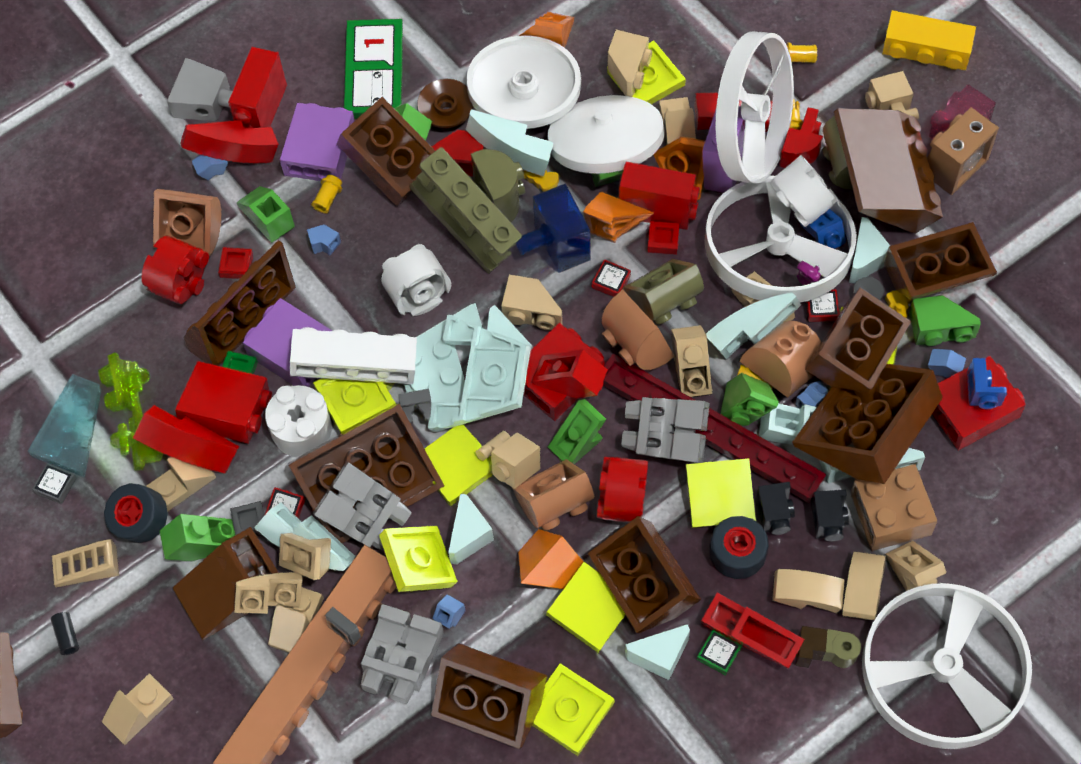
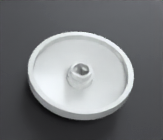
[467,36,581,129]
[548,95,664,173]

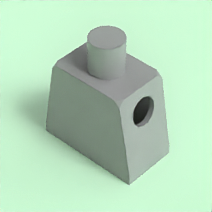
[167,58,233,121]

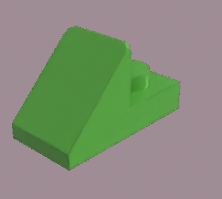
[548,399,606,464]

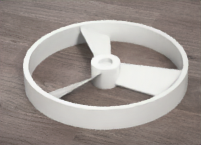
[716,31,794,183]
[705,176,856,302]
[862,583,1032,749]

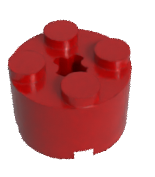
[142,235,209,304]
[597,456,648,523]

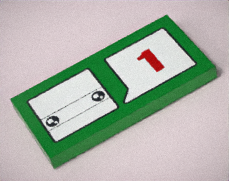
[344,19,403,119]

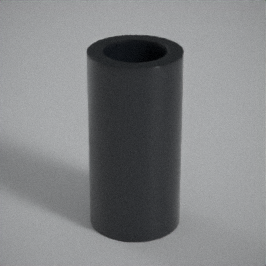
[51,612,79,655]

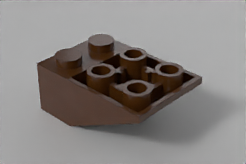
[172,527,279,640]

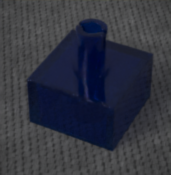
[516,183,591,273]

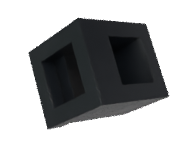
[756,482,795,535]
[811,489,849,541]

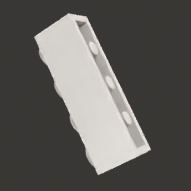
[290,327,417,384]

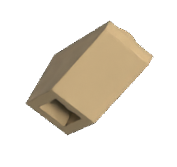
[608,30,652,97]
[501,274,563,330]
[671,325,712,397]

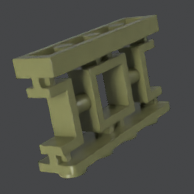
[409,148,522,274]

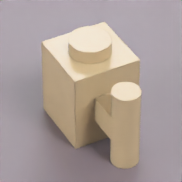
[865,71,919,119]
[476,431,540,489]

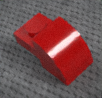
[779,107,823,168]

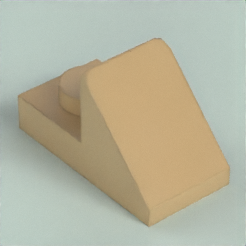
[659,97,696,145]
[146,457,216,511]
[279,533,331,580]
[885,541,946,591]
[268,587,324,653]
[102,673,174,745]

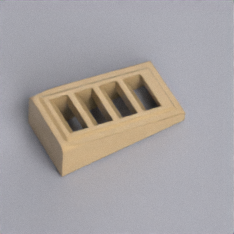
[52,539,119,587]

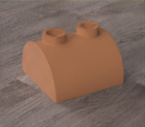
[153,189,221,256]
[601,290,675,370]
[739,321,822,398]
[512,459,594,530]

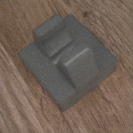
[398,388,431,424]

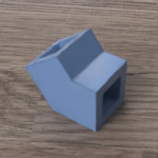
[192,155,228,180]
[307,225,341,255]
[928,349,966,378]
[796,381,829,409]
[432,595,465,629]

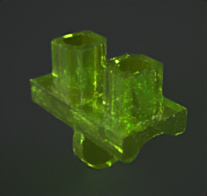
[98,352,150,412]
[110,407,163,471]

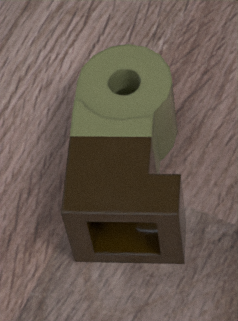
[796,626,861,668]

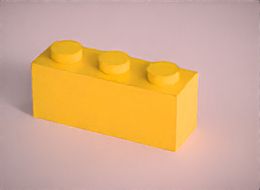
[882,10,976,70]

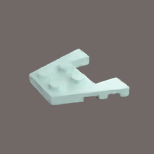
[404,303,482,405]
[428,315,531,432]

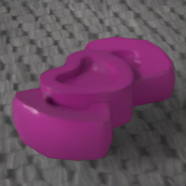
[796,261,821,285]

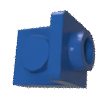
[800,209,846,249]
[967,358,1007,409]

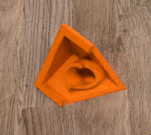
[519,12,574,48]
[653,136,705,199]
[583,192,654,243]
[518,529,584,589]

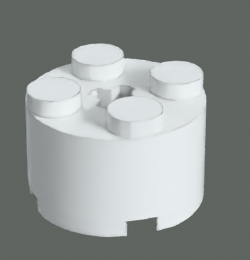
[770,155,839,227]
[381,244,451,316]
[265,385,332,457]

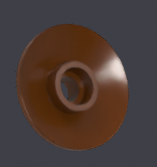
[417,79,474,128]

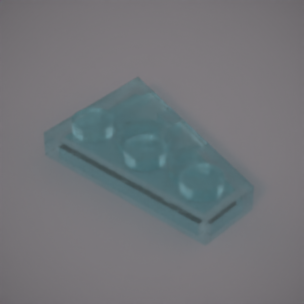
[28,374,102,477]

